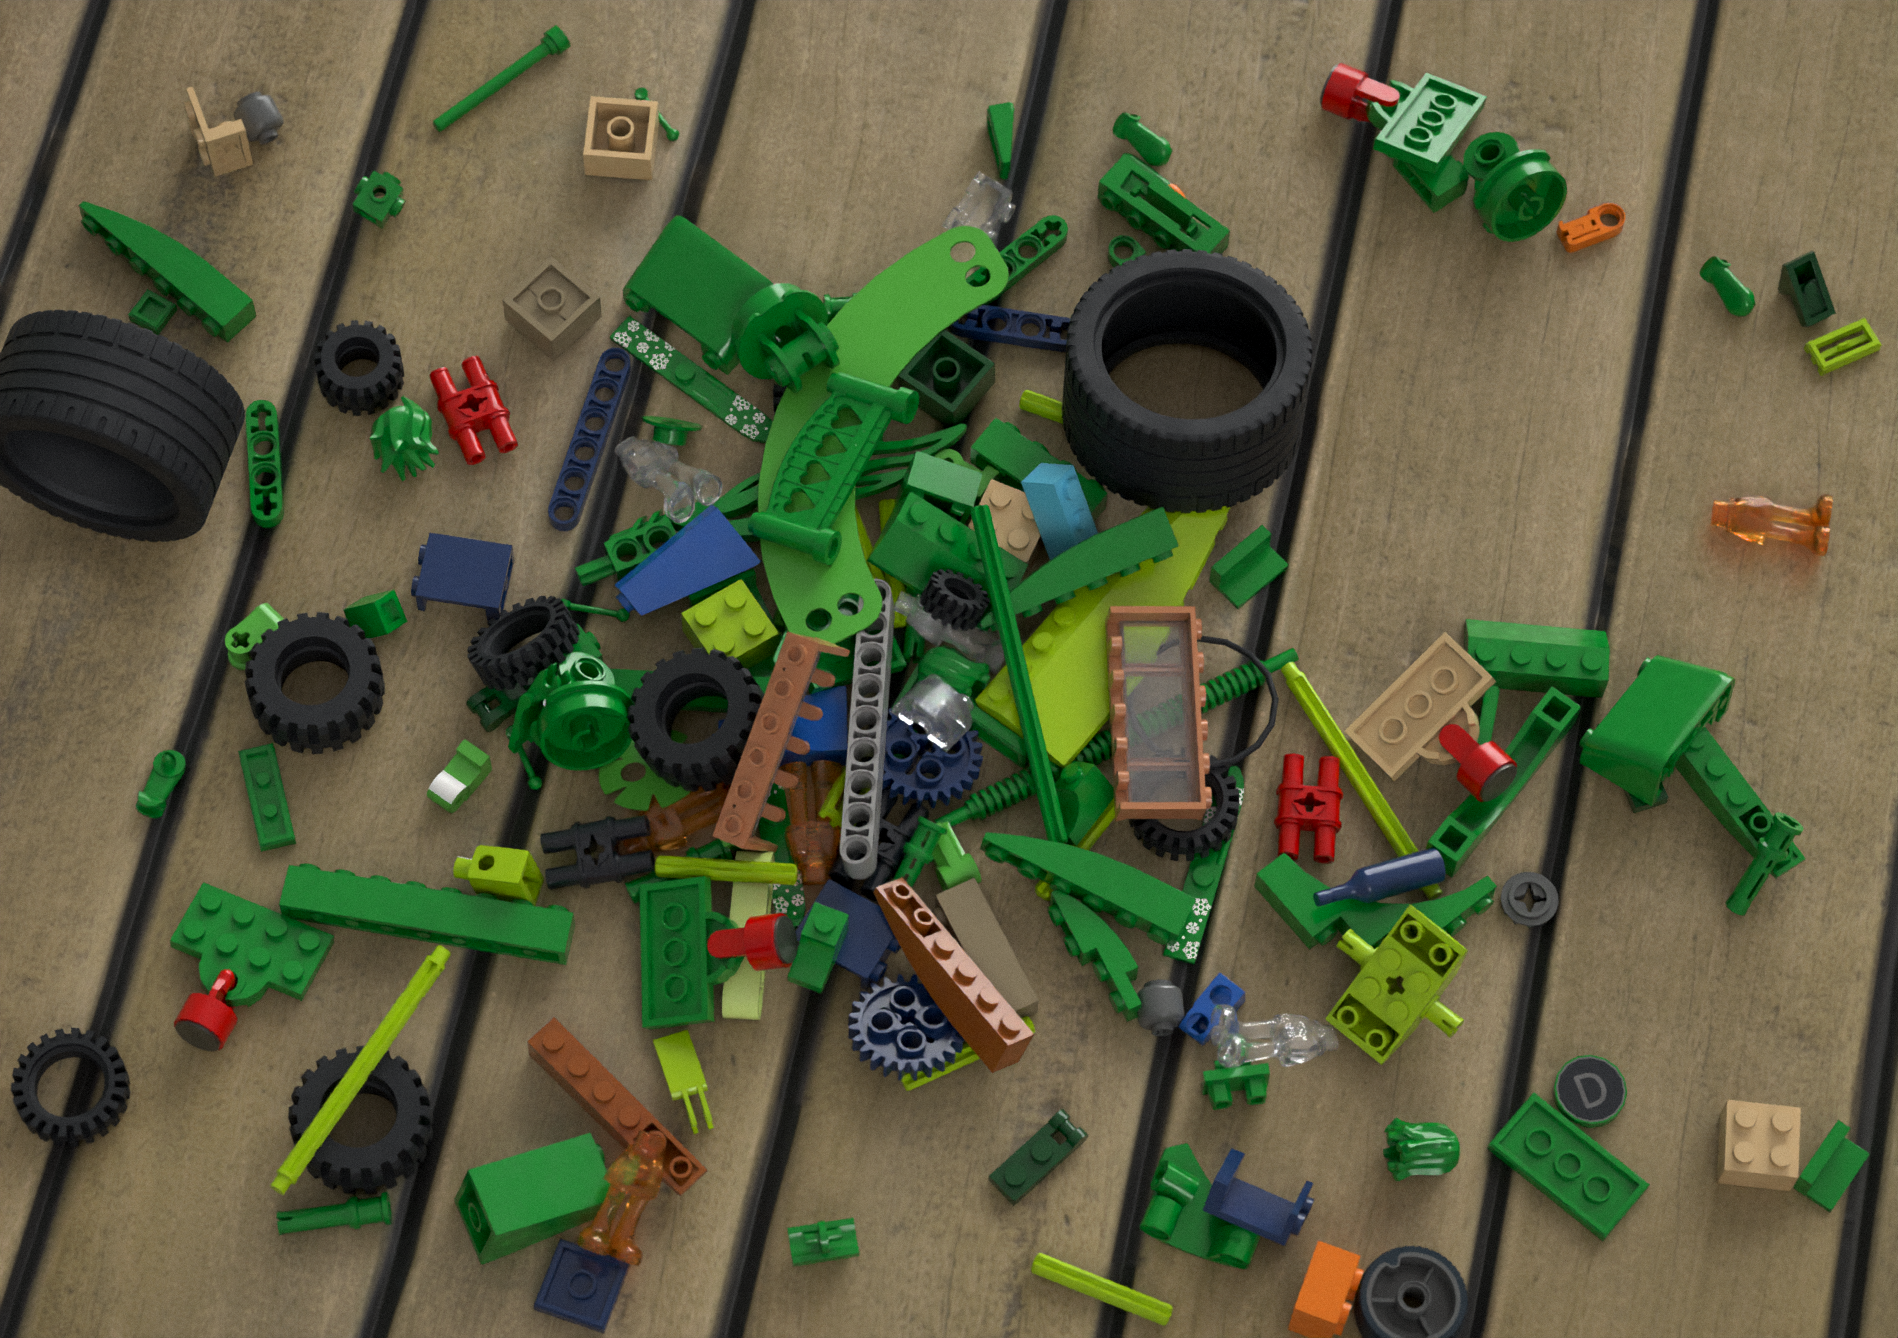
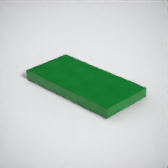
[1487,1092,1650,1241]

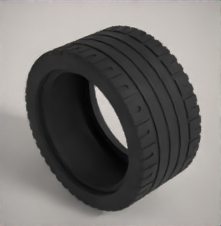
[1062,249,1313,513]
[0,310,245,542]

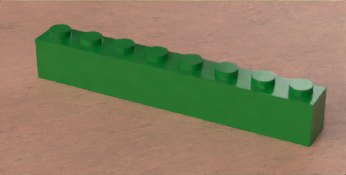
[279,863,575,965]

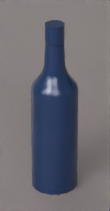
[1313,847,1446,907]

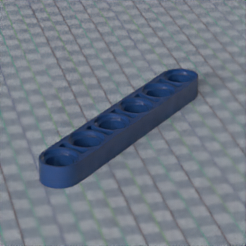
[548,347,631,531]

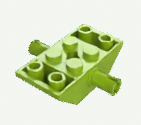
[1325,905,1468,1065]

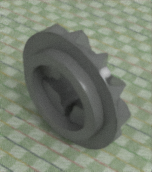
[1500,872,1558,928]

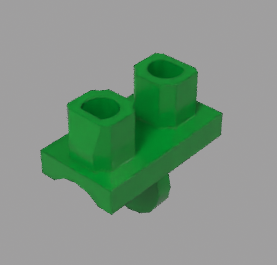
[1201,1048,1270,1110]
[787,1218,860,1267]

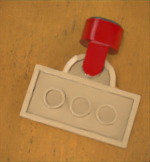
[1344,632,1517,802]

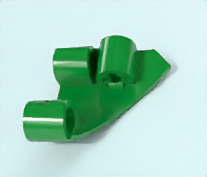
[1139,1143,1260,1269]

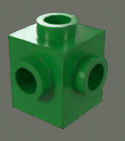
[353,170,406,229]

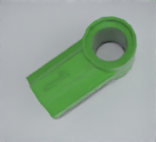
[922,822,982,891]

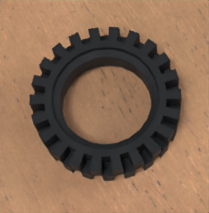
[467,596,580,691]
[1129,748,1239,861]
[11,1028,131,1147]

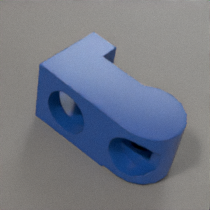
[1179,972,1245,1046]

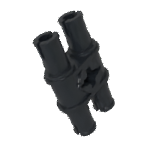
[828,787,930,901]
[540,815,655,890]

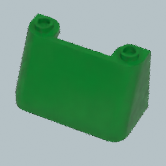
[623,215,773,376]
[1579,655,1735,806]

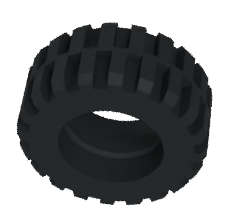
[245,612,385,754]
[627,648,764,792]
[288,1046,434,1195]

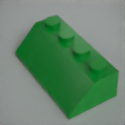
[867,491,1028,634]
[1464,619,1610,698]

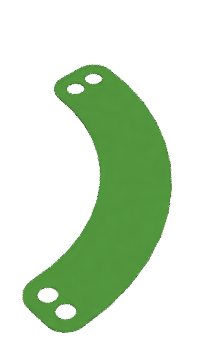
[758,226,1009,644]

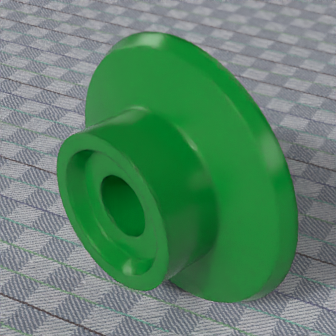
[642,416,703,446]

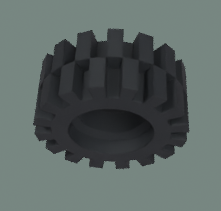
[920,569,990,631]

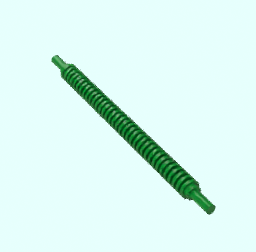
[934,648,1299,827]

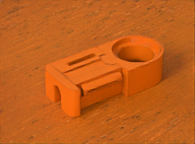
[1556,203,1626,253]

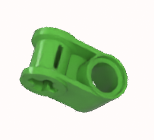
[225,603,284,670]

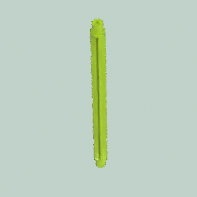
[1281,662,1443,901]
[270,945,451,1195]

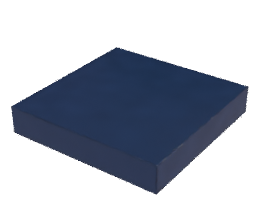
[533,1238,630,1334]

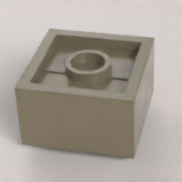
[502,256,602,361]

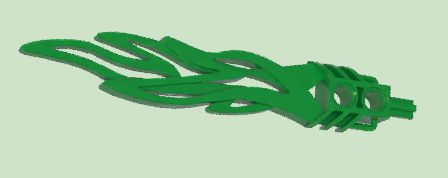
[575,424,967,587]

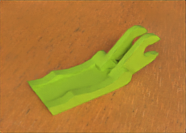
[653,1030,714,1134]

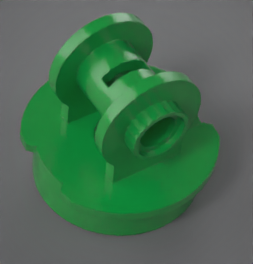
[1463,132,1567,242]
[731,283,840,393]
[529,652,635,771]

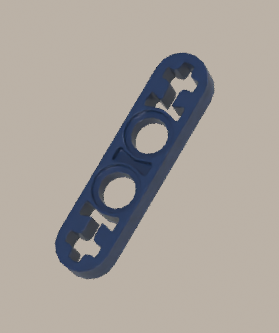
[948,305,1070,352]

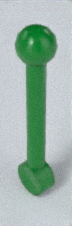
[635,87,679,141]
[561,599,630,622]
[506,725,542,790]

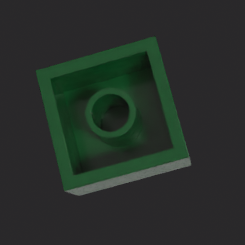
[898,330,995,428]

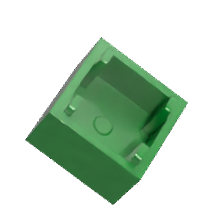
[892,451,982,524]

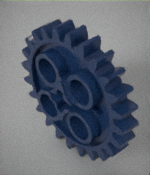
[867,700,983,809]
[848,974,965,1081]

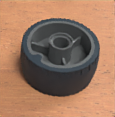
[1354,1246,1468,1338]

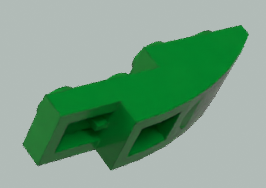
[1047,889,1142,1022]

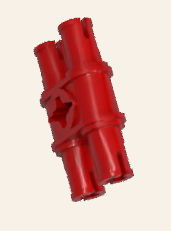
[429,356,518,465]
[1274,753,1344,864]

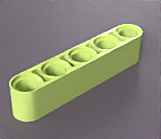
[722,850,775,1020]

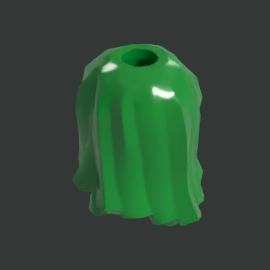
[917,646,990,715]
[1383,1117,1460,1182]

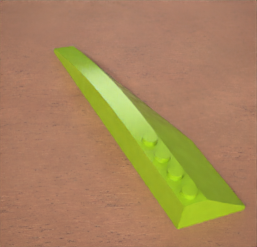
[975,506,1231,768]

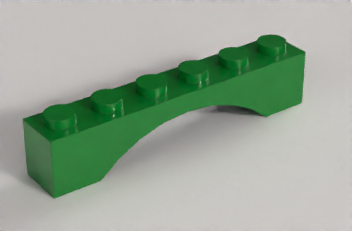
[1426,687,1581,878]

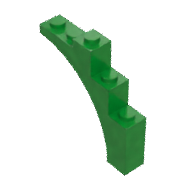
[1254,853,1497,950]

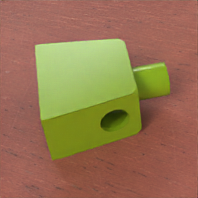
[453,845,544,906]

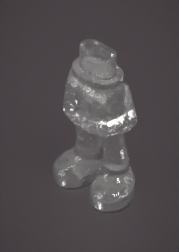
[615,436,723,523]
[893,591,1005,674]
[1210,1004,1338,1067]

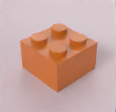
[1288,1241,1364,1338]

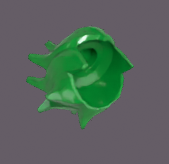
[369,396,439,481]

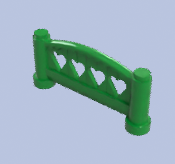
[748,372,919,565]

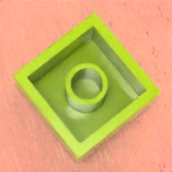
[681,579,779,669]

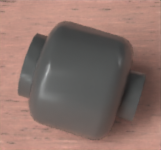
[233,92,284,145]
[1137,979,1185,1036]

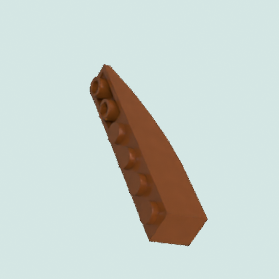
[874,877,1034,1073]
[527,1017,707,1197]

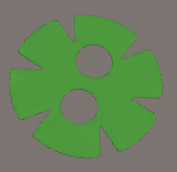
[599,730,691,811]

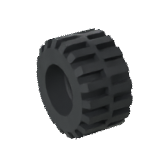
[314,320,404,416]

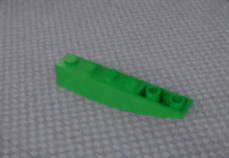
[78,201,257,343]
[979,507,1179,632]
[1675,727,1806,879]
[980,832,1196,946]

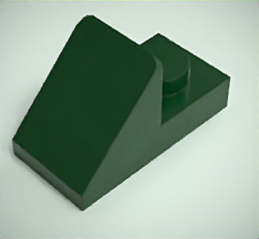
[1778,251,1836,327]

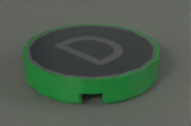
[1553,1055,1627,1128]

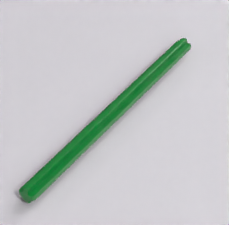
[970,505,1068,844]

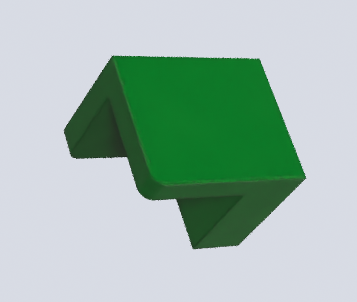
[343,589,408,639]

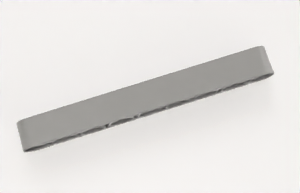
[840,579,895,880]

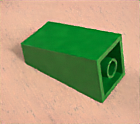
[454,1133,619,1265]

